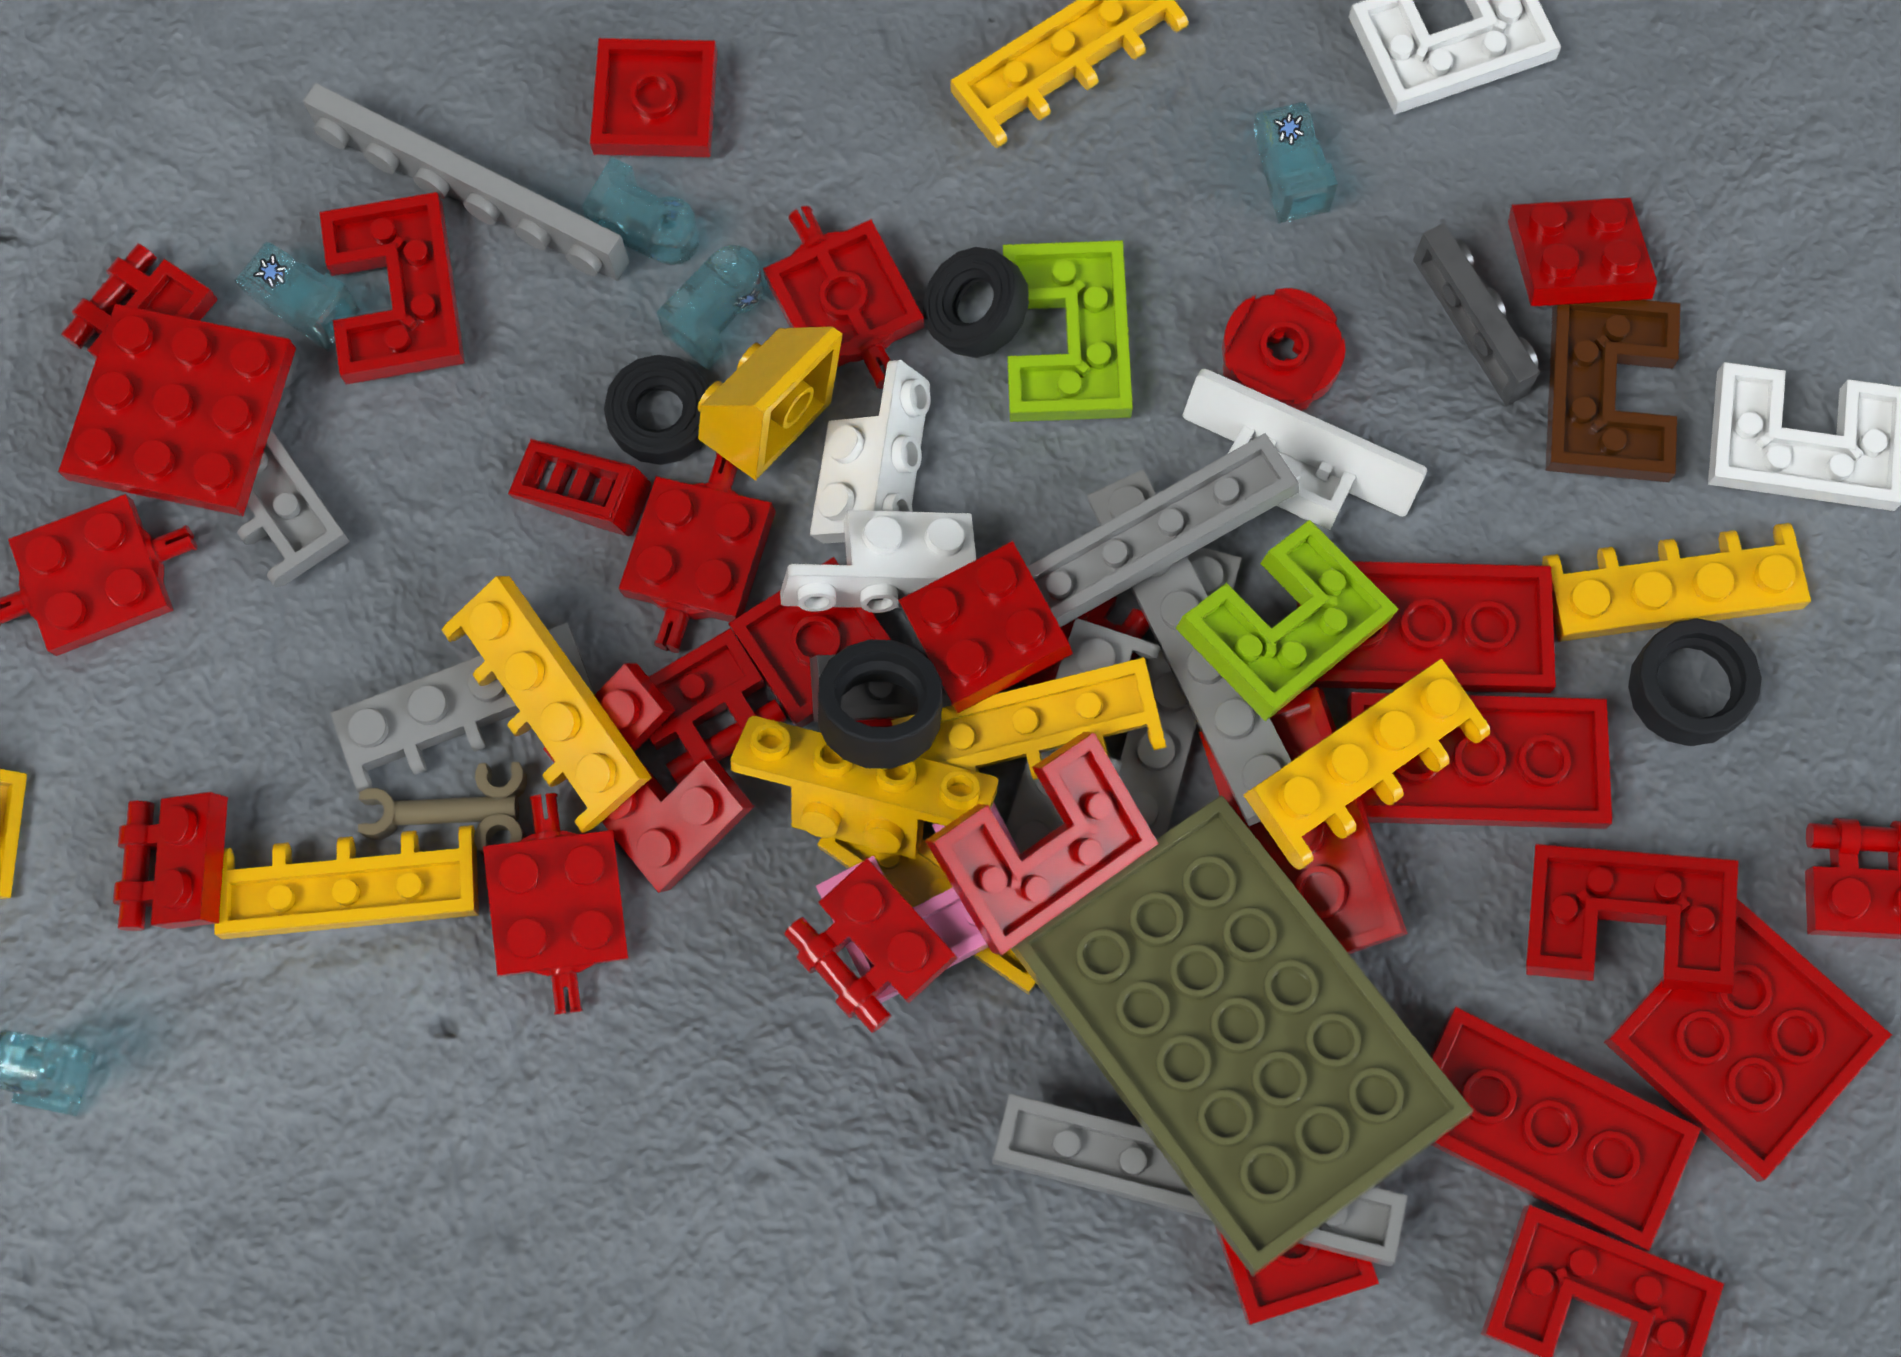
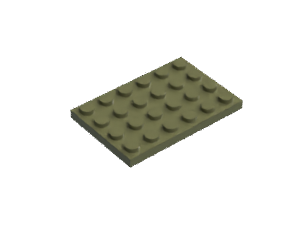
[1011,795,1473,1276]

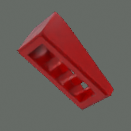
[508,439,651,537]

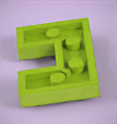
[1003,240,1133,422]
[1176,520,1398,722]

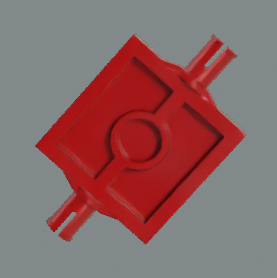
[763,206,925,389]
[618,452,776,653]
[0,494,198,656]
[483,793,628,1015]

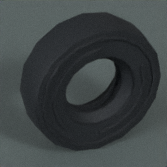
[923,247,1029,358]
[604,355,709,465]

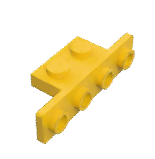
[730,716,999,859]

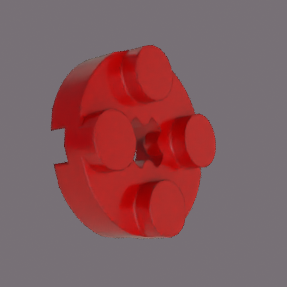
[1222,288,1346,411]

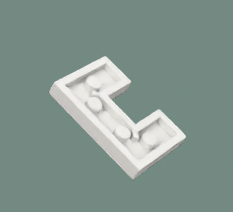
[1349,0,1561,115]
[1708,362,1901,511]

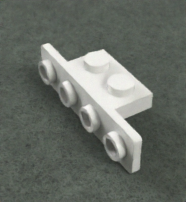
[810,360,930,544]
[1183,369,1427,530]
[780,510,976,613]

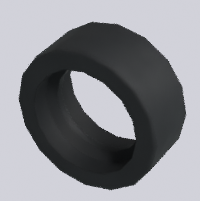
[1628,618,1762,746]
[818,640,942,769]

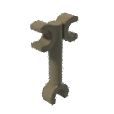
[358,762,527,856]

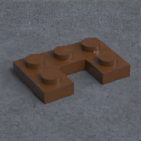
[1545,300,1680,482]

